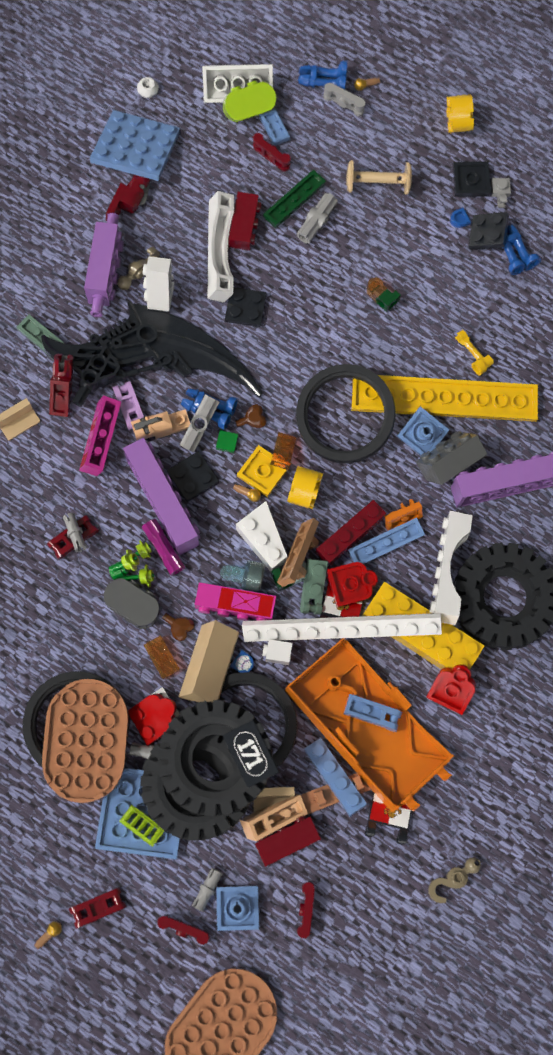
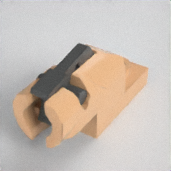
[131,409,190,440]

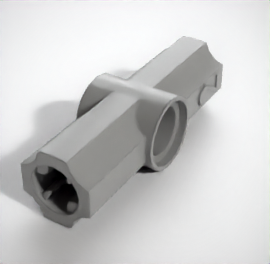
[297,193,338,244]
[180,394,220,452]

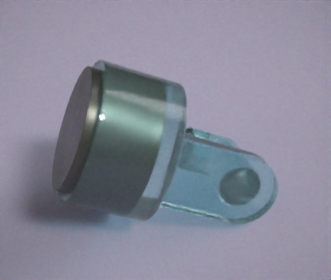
[220,560,265,592]

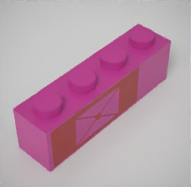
[79,395,121,476]
[195,582,276,621]

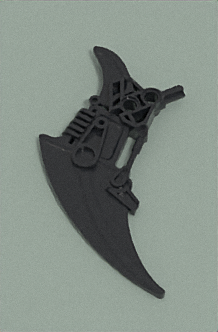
[41,302,262,406]

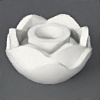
[137,77,159,98]

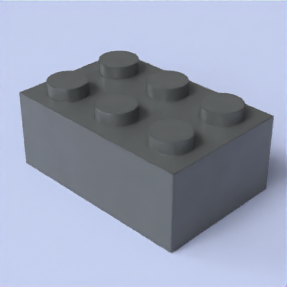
[416,431,487,485]

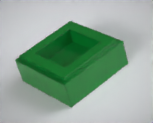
[216,430,238,453]

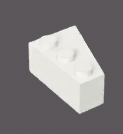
[143,257,174,311]
[236,501,287,572]

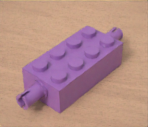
[84,213,124,317]

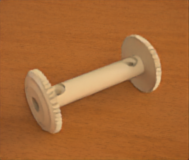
[346,160,412,195]

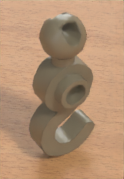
[117,247,160,290]
[428,857,481,903]

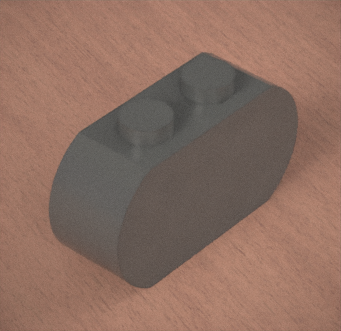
[104,579,160,629]

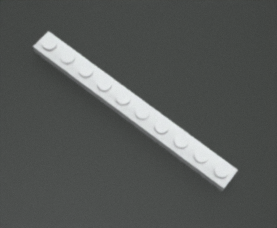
[242,613,442,642]

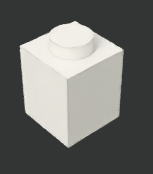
[262,639,292,665]

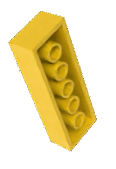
[363,582,484,669]

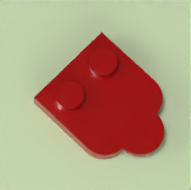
[326,562,378,608]
[426,664,476,715]
[128,693,177,746]

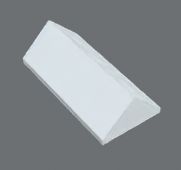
[203,64,273,103]

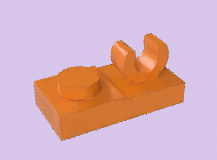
[384,499,423,531]

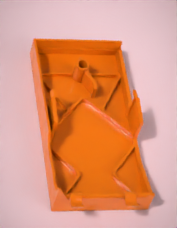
[285,638,454,812]

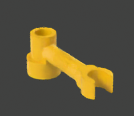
[455,329,494,376]

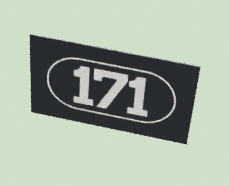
[222,720,279,788]

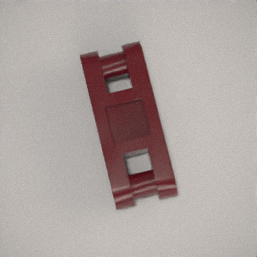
[253,133,291,171]
[47,515,99,560]
[297,882,315,939]
[69,888,126,929]
[157,916,209,945]

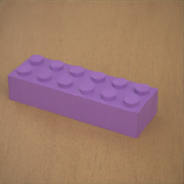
[123,438,200,556]
[451,452,553,508]

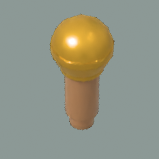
[354,78,380,91]
[233,484,261,502]
[34,921,62,949]

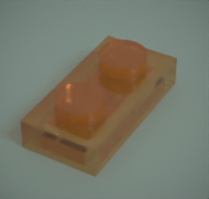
[270,432,296,470]
[144,635,180,680]

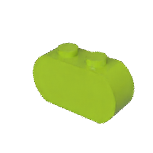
[223,80,276,122]

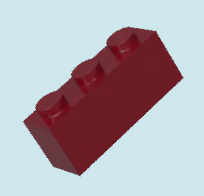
[228,192,262,251]
[255,815,321,867]

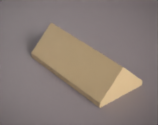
[179,620,239,702]

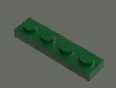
[263,170,326,229]

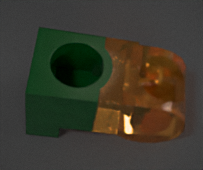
[366,277,401,313]

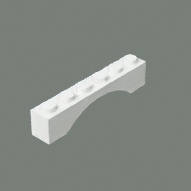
[207,191,234,302]
[430,511,472,625]

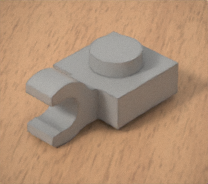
[491,178,511,208]

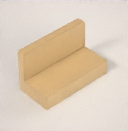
[0,398,40,441]
[254,787,295,812]

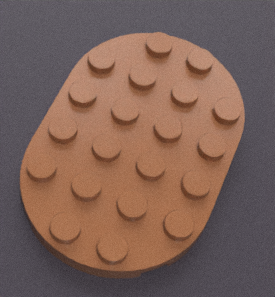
[42,679,128,803]
[165,968,277,1055]

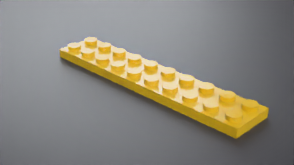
[351,375,538,422]

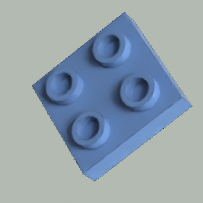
[396,406,449,456]
[216,886,259,931]

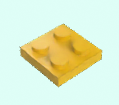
[237,445,289,497]

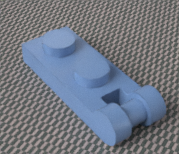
[343,694,402,732]

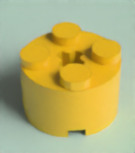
[446,94,474,133]
[287,466,323,509]

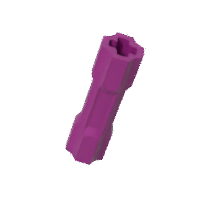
[142,519,185,576]

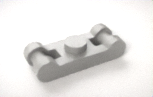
[323,83,365,117]

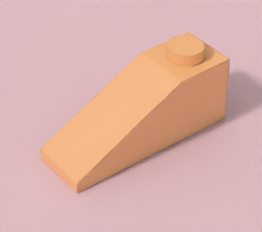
[240,795,308,841]

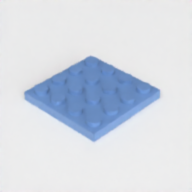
[90,110,180,181]
[95,768,180,860]

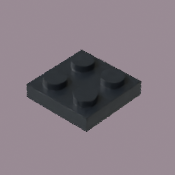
[452,161,491,197]
[469,212,509,250]
[225,287,266,328]
[167,451,219,502]

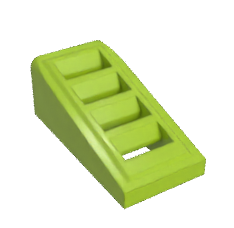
[119,805,164,847]

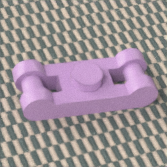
[112,381,144,430]

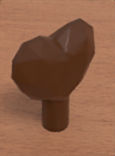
[235,404,267,428]
[162,613,194,641]

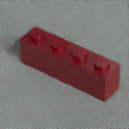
[315,500,386,568]

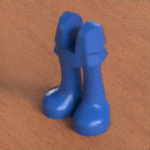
[298,60,347,90]
[503,224,541,275]
[181,388,238,430]

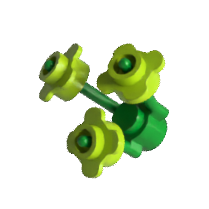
[109,540,154,587]

